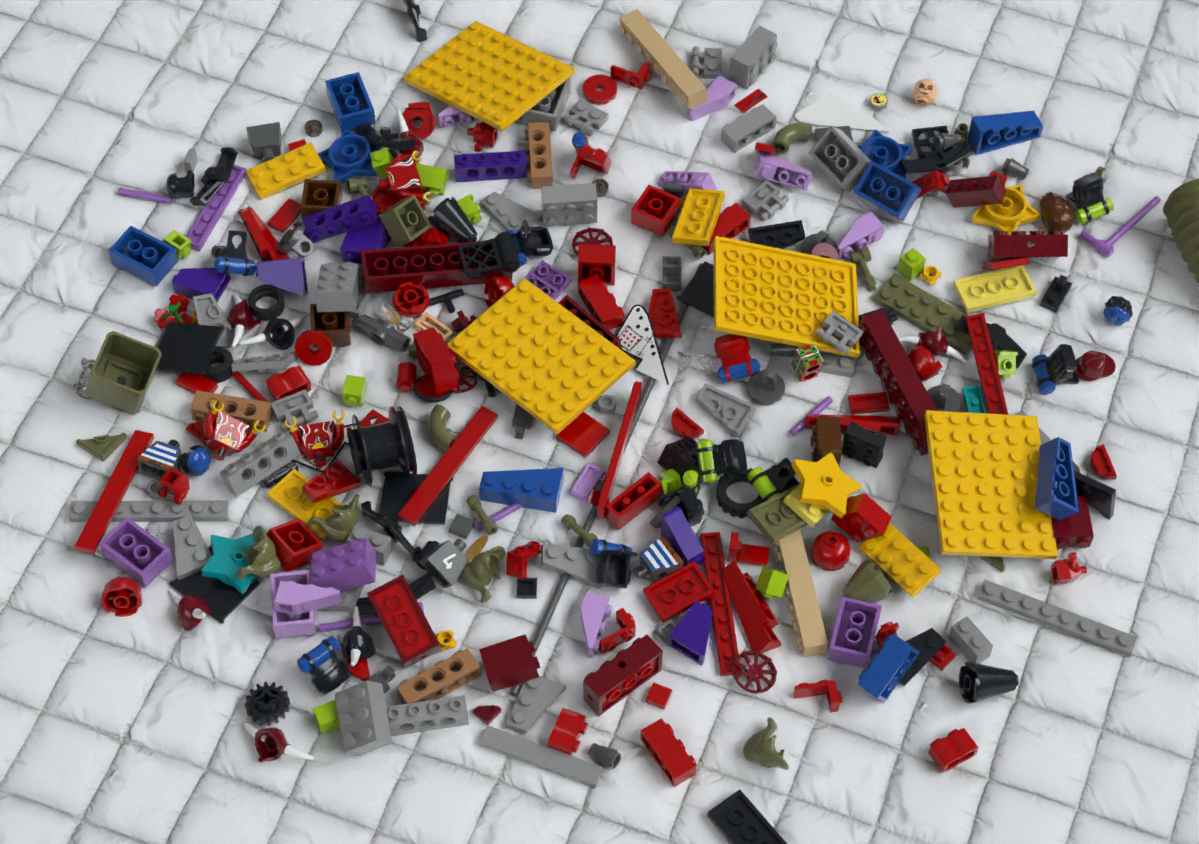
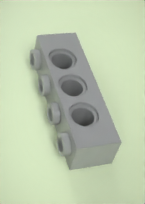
[220,430,301,496]
[386,695,469,736]

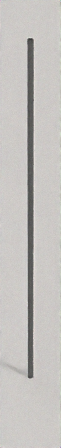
[510,263,703,697]

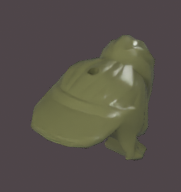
[307,494,359,542]
[237,525,281,581]
[460,546,506,603]
[743,717,789,770]

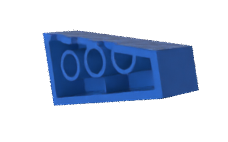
[967,111,1043,155]
[1035,437,1079,521]
[479,468,564,513]

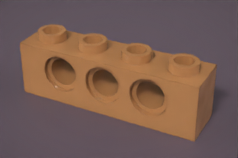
[525,122,553,189]
[190,391,273,432]
[396,648,481,704]

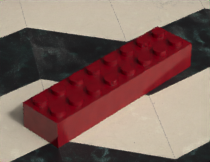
[361,241,513,294]
[859,310,937,456]

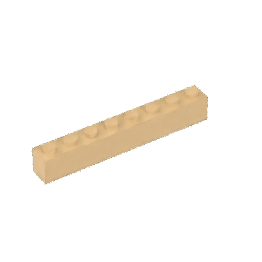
[619,9,708,110]
[773,529,828,657]

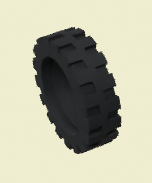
[716,468,763,519]

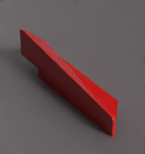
[238,206,291,261]
[804,414,900,436]
[722,561,782,653]

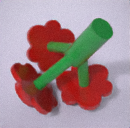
[153,293,192,329]

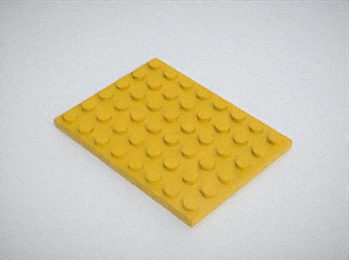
[403,21,575,131]
[713,236,860,358]
[448,278,635,435]
[924,410,1058,559]

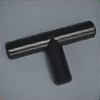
[429,289,464,313]
[474,372,496,397]

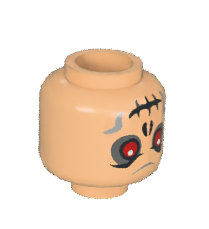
[912,79,937,106]

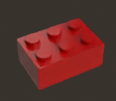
[413,327,459,394]

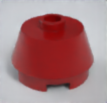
[392,282,430,319]
[908,345,942,382]

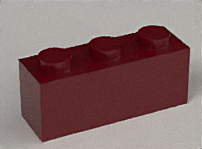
[945,176,1007,208]

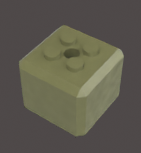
[85,331,162,414]

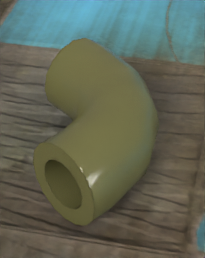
[772,123,812,154]
[427,405,457,452]

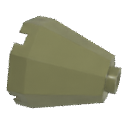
[841,559,893,603]

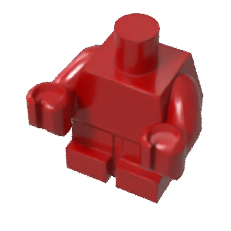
[467,122,498,152]
[157,467,190,505]
[1050,552,1087,585]

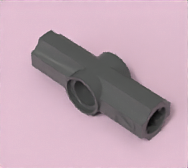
[355,314,411,352]

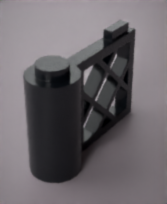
[458,232,520,280]

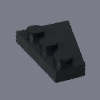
[748,220,805,249]
[1074,470,1116,520]
[900,628,947,686]

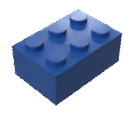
[325,72,376,133]
[853,160,921,221]
[108,225,178,287]
[858,634,920,702]

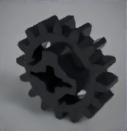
[245,682,290,726]

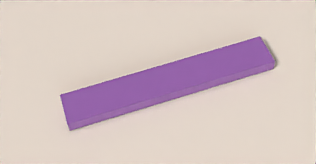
[186,165,247,252]

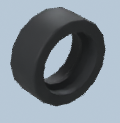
[248,285,285,321]

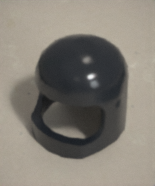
[166,169,194,199]

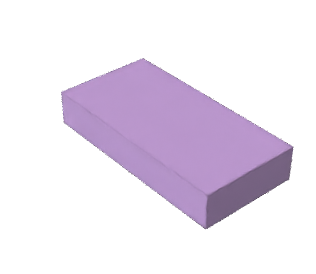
[570,462,605,503]

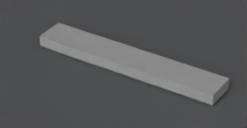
[480,725,603,788]

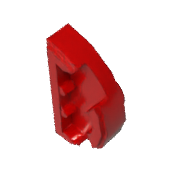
[671,407,704,438]
[185,421,214,451]
[1090,444,1117,479]
[347,657,370,681]

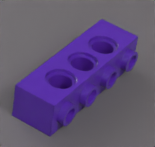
[454,151,527,182]
[303,195,377,243]

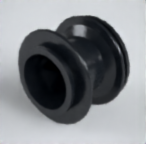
[347,406,417,487]

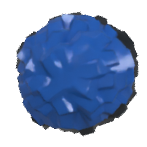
[1103,296,1133,326]
[179,445,211,476]

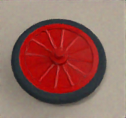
[413,375,453,402]

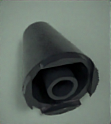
[428,197,477,243]
[959,662,1019,704]

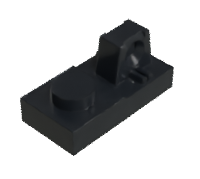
[1040,275,1072,313]

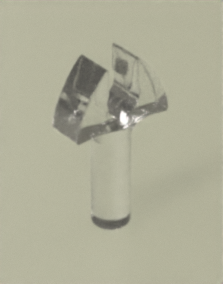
[145,524,174,543]

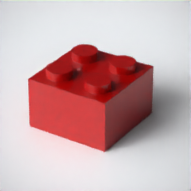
[631,185,681,237]
[578,244,616,286]
[831,493,892,543]
[267,518,323,572]

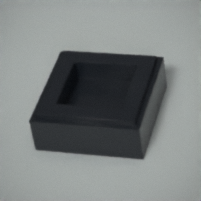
[517,578,537,599]

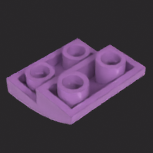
[525,260,572,300]

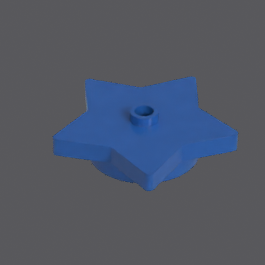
[318,129,382,183]
[857,130,912,179]

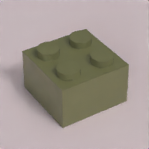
[379,194,432,247]

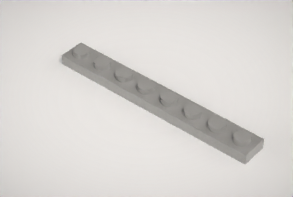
[69,500,229,522]
[977,579,1137,657]

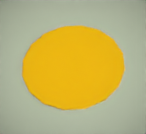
[464,535,488,563]

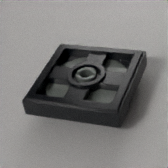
[911,125,953,159]

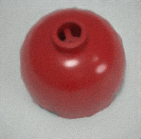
[484,276,515,309]
[811,531,851,571]
[101,577,142,617]

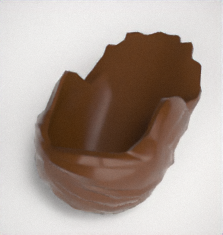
[1039,192,1074,234]

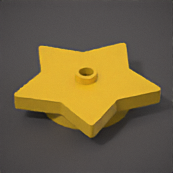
[971,184,1040,235]
[791,453,862,518]

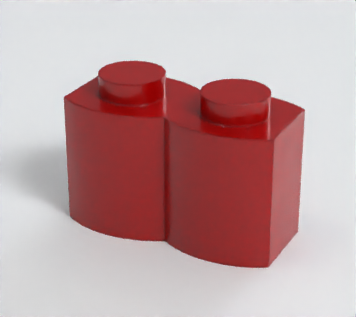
[266,366,311,401]
[547,708,588,756]
[928,728,979,773]

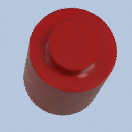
[396,362,417,392]

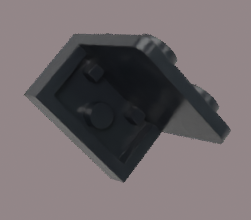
[657,438,700,483]

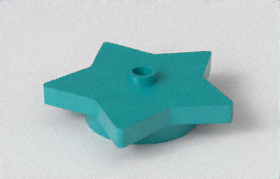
[201,533,259,594]

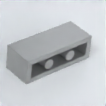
[721,104,776,153]

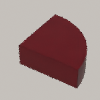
[472,705,502,726]

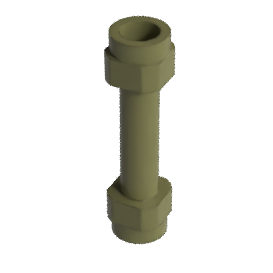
[667,225,706,259]
[466,495,498,535]
[561,514,599,547]

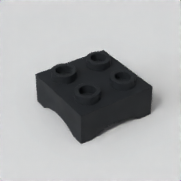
[842,421,887,468]

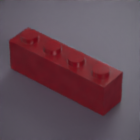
[558,295,622,349]

